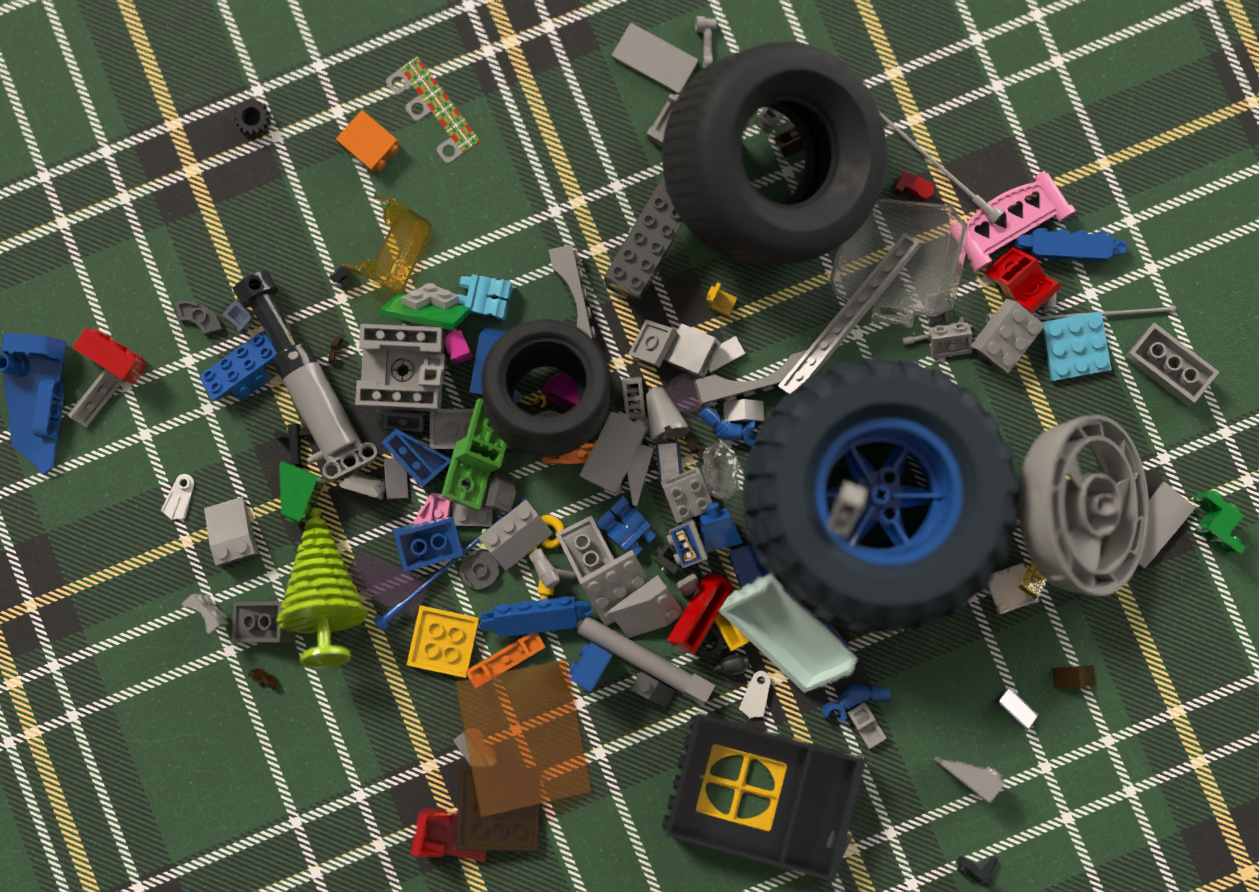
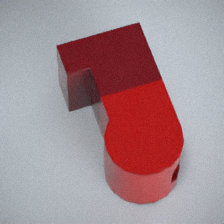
[893,170,934,202]

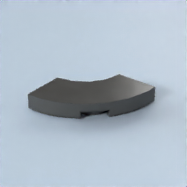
[174,301,224,336]

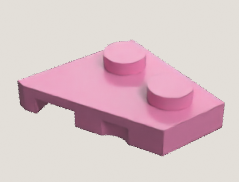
[412,493,452,524]

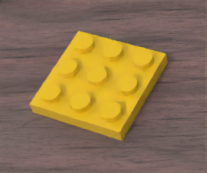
[407,605,479,678]

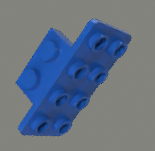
[199,331,277,401]

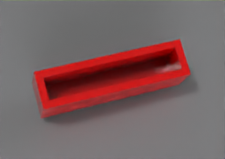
[667,573,734,655]

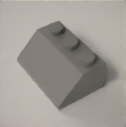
[478,500,553,571]

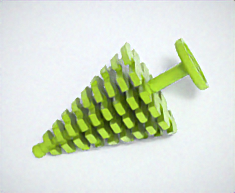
[276,507,368,668]

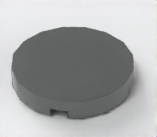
[460,550,500,589]

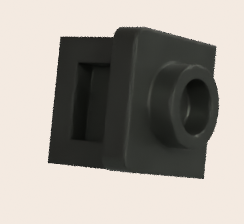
[654,544,679,575]

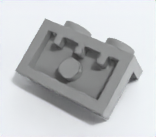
[929,323,972,359]

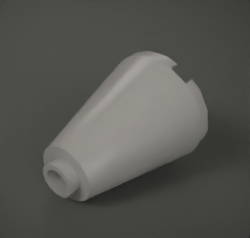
[646,386,689,444]

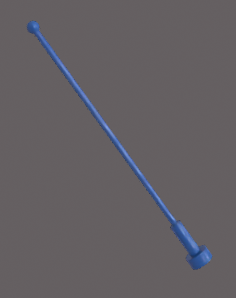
[373,498,526,632]

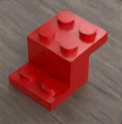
[984,247,1061,314]

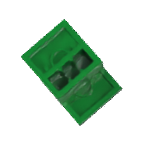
[1193,490,1246,555]

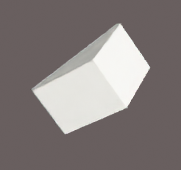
[723,399,764,422]

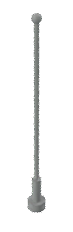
[879,111,1004,224]
[986,305,1176,325]

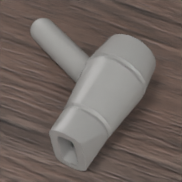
[529,549,576,588]

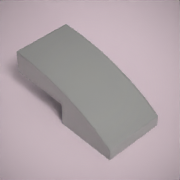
[848,702,887,750]

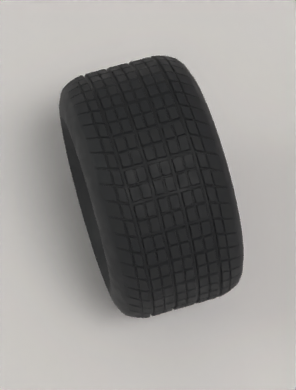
[662,41,887,264]

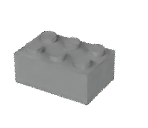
[970,299,1045,373]

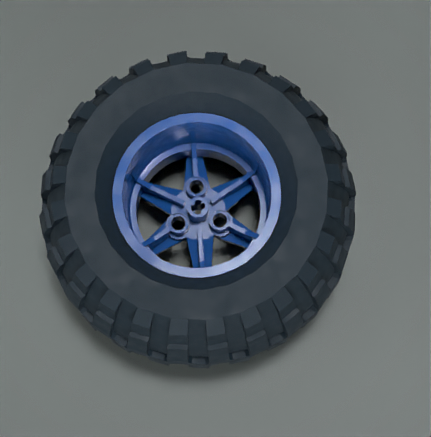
[742,357,1021,633]

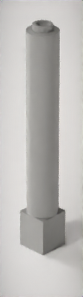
[575,616,715,707]

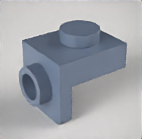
[222,299,255,332]

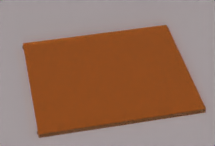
[455,659,591,817]

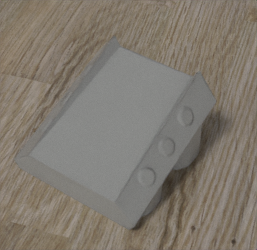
[339,470,386,500]

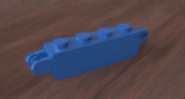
[1013,228,1127,263]
[479,596,592,637]

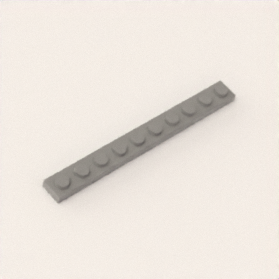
[778,233,921,394]

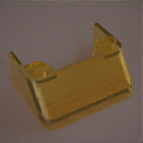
[341,194,432,292]

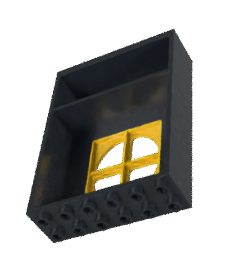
[662,711,866,882]

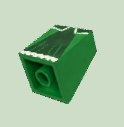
[280,461,326,525]

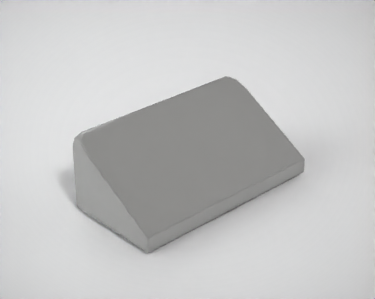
[384,458,409,499]

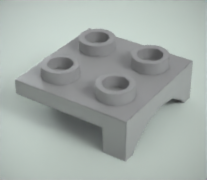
[182,594,229,634]

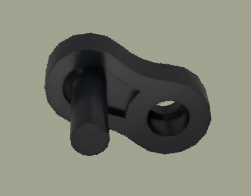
[955,855,998,888]

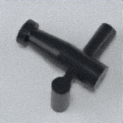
[274,424,313,464]

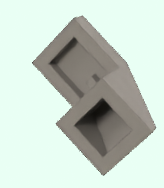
[419,353,446,387]

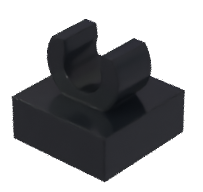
[329,264,351,287]

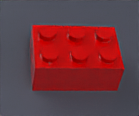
[72,328,148,385]

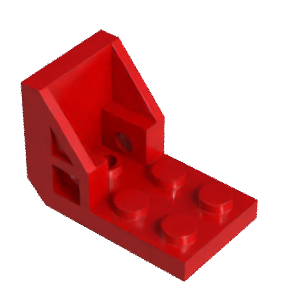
[411,808,487,862]

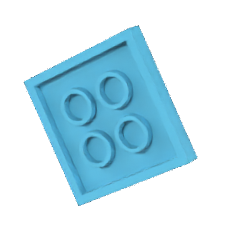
[1042,311,1111,381]

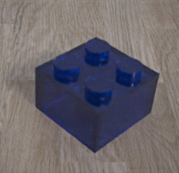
[727,543,768,590]

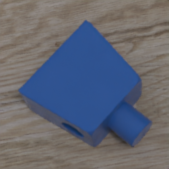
[700,503,742,553]

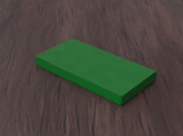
[380,293,470,330]

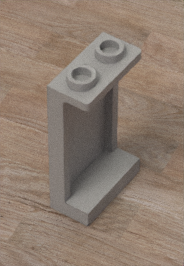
[579,411,650,496]

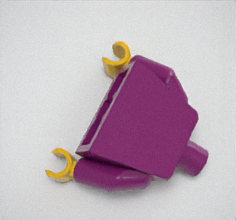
[534,372,579,411]

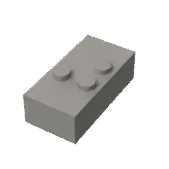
[1124,323,1219,407]

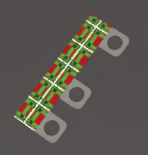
[386,57,480,163]

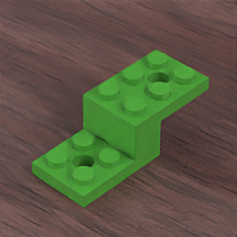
[441,398,507,511]

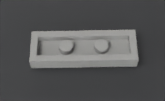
[68,369,123,428]

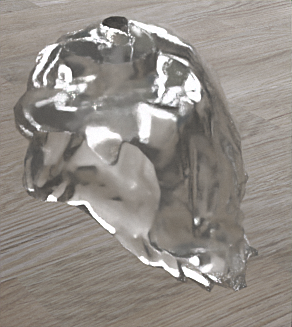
[702,443,740,500]

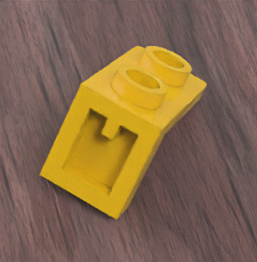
[706,282,737,317]

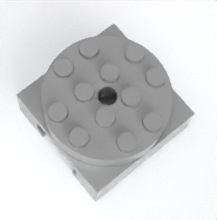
[355,324,445,412]

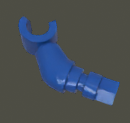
[698,406,758,446]
[821,684,890,723]

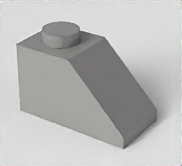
[827,482,866,537]

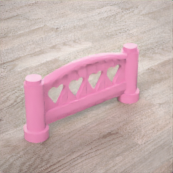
[951,171,1076,272]

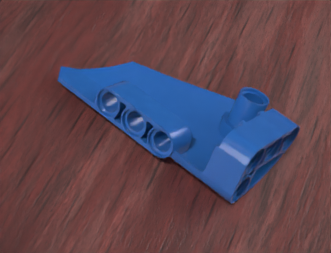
[0,333,67,475]

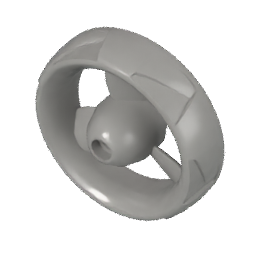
[1018,415,1149,595]

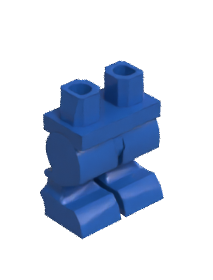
[596,496,656,556]

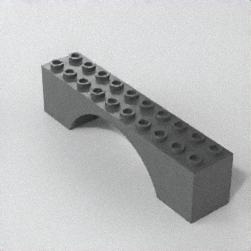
[604,176,683,304]

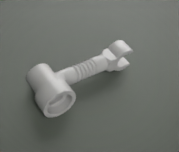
[695,16,716,68]

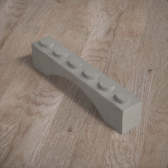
[549,245,596,338]
[694,350,807,407]

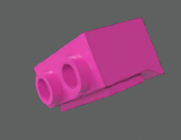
[444,329,473,365]

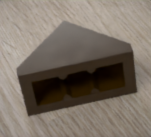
[1052,665,1095,688]

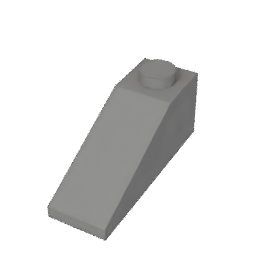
[627,445,654,507]

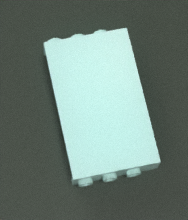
[719,574,858,693]

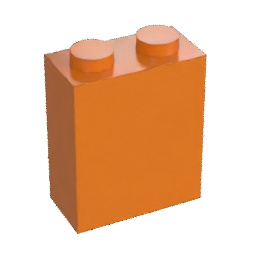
[336,110,400,174]

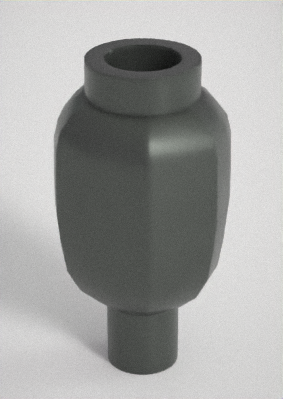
[712,654,750,675]

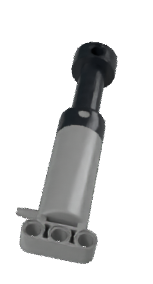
[233,271,377,482]

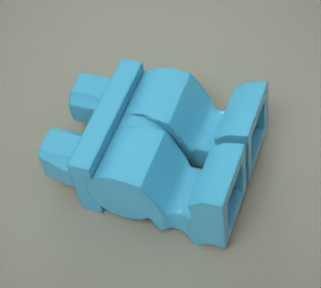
[456,274,513,322]

